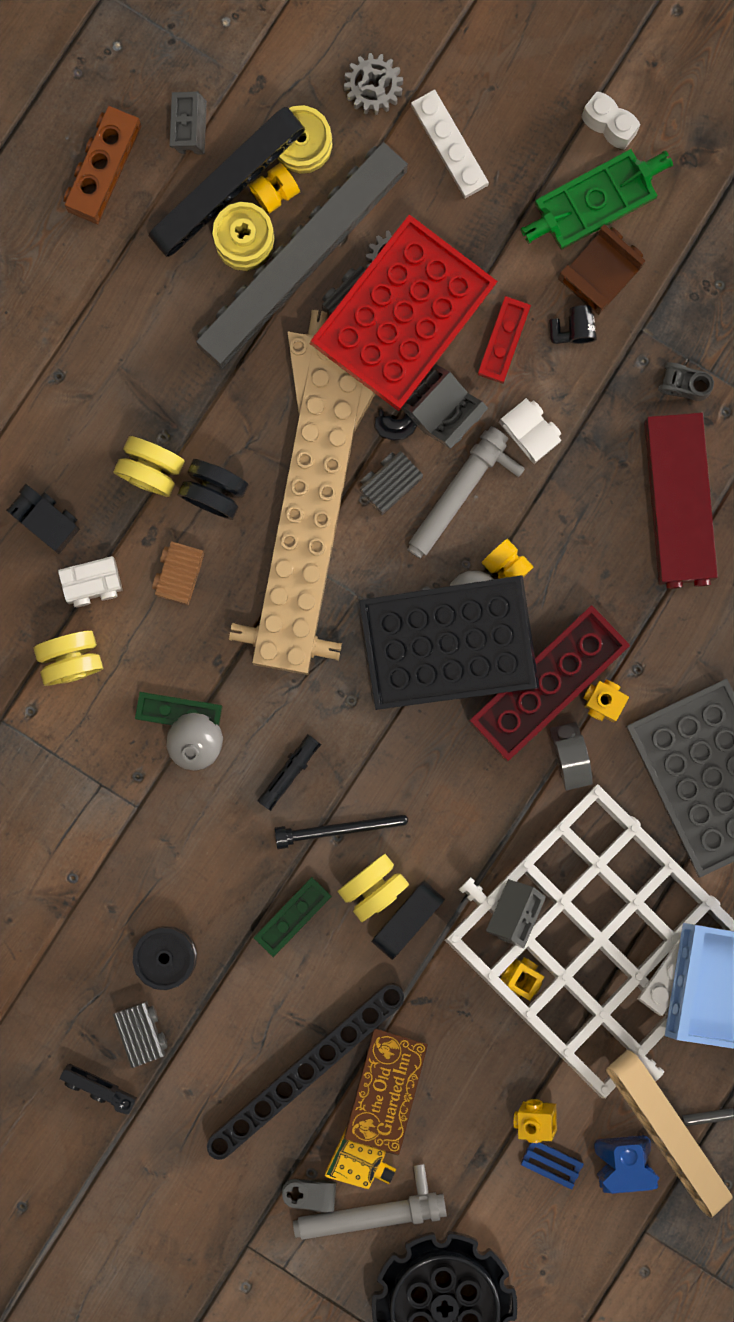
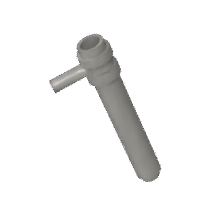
[407,426,525,559]
[293,1164,447,1240]

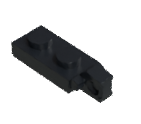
[59,1064,137,1115]

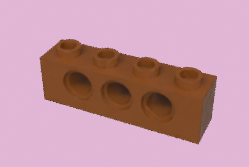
[63,106,141,225]

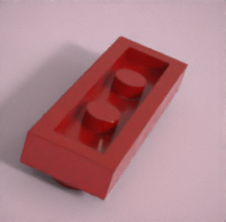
[478,296,531,384]

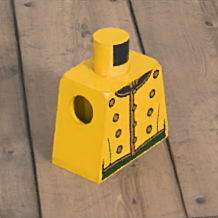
[325,1127,396,1189]

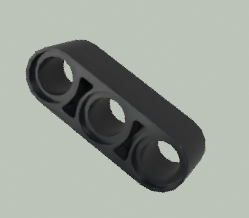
[371,880,445,960]

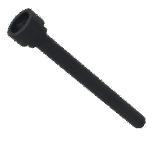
[274,815,408,850]

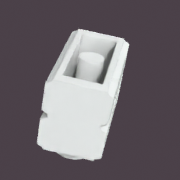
[58,556,123,607]

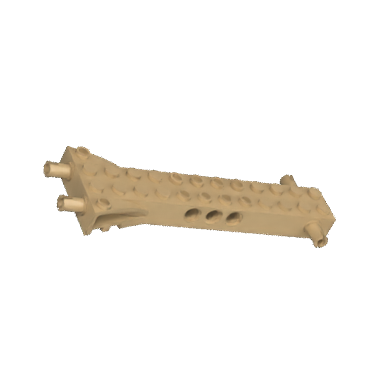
[229,310,375,675]

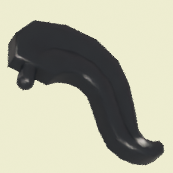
[375,409,417,441]

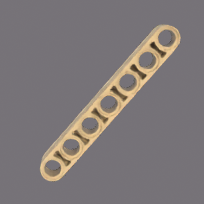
[606,1050,733,1218]

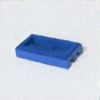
[520,1142,584,1190]

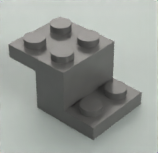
[401,364,488,449]

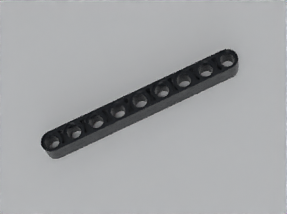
[207,983,404,1160]

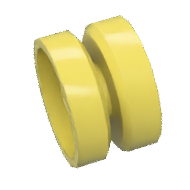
[278,105,333,174]
[212,202,275,271]
[113,436,185,497]
[33,631,104,686]
[337,854,409,922]

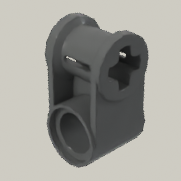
[658,362,714,401]
[282,1179,337,1212]

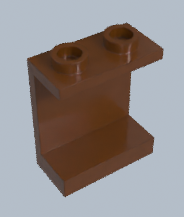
[558,224,645,315]

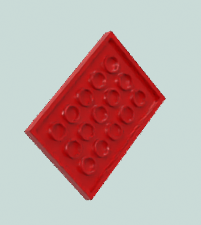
[309,215,498,411]

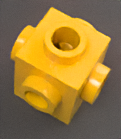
[583,679,629,722]
[500,957,544,1001]
[514,1099,557,1143]

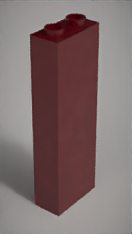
[644,413,718,589]

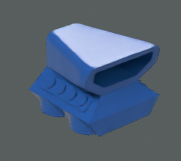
[594,1135,659,1194]

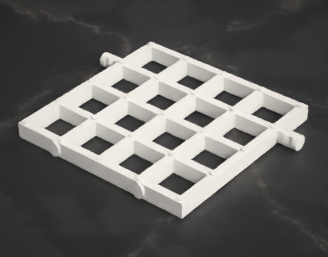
[445,784,734,1098]

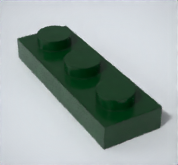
[135,692,223,726]
[254,877,332,957]

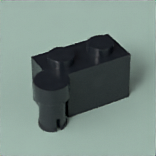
[6,484,80,554]

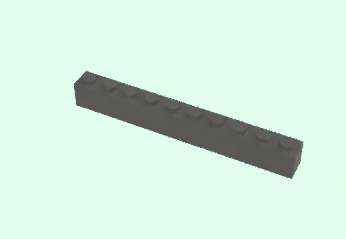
[196,142,408,369]

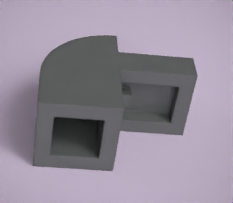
[550,722,593,791]

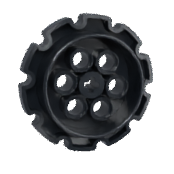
[372,1231,517,1322]

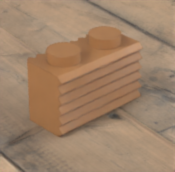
[152,541,205,606]

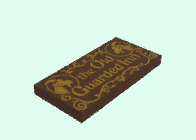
[344,1029,428,1155]

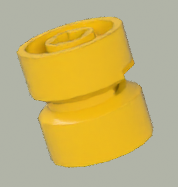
[249,163,300,214]
[481,538,534,579]

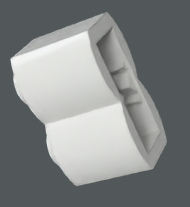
[582,92,640,150]
[499,398,561,464]

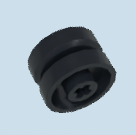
[177,459,249,520]
[132,926,197,990]

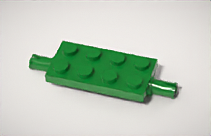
[521,149,673,250]

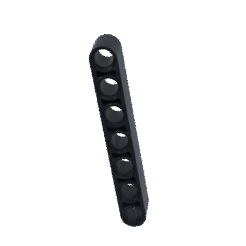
[148,107,305,257]

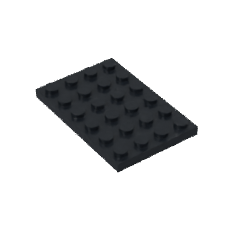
[359,575,539,710]

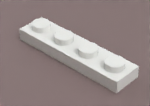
[411,90,489,199]

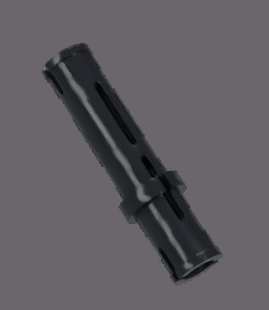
[257,734,322,811]

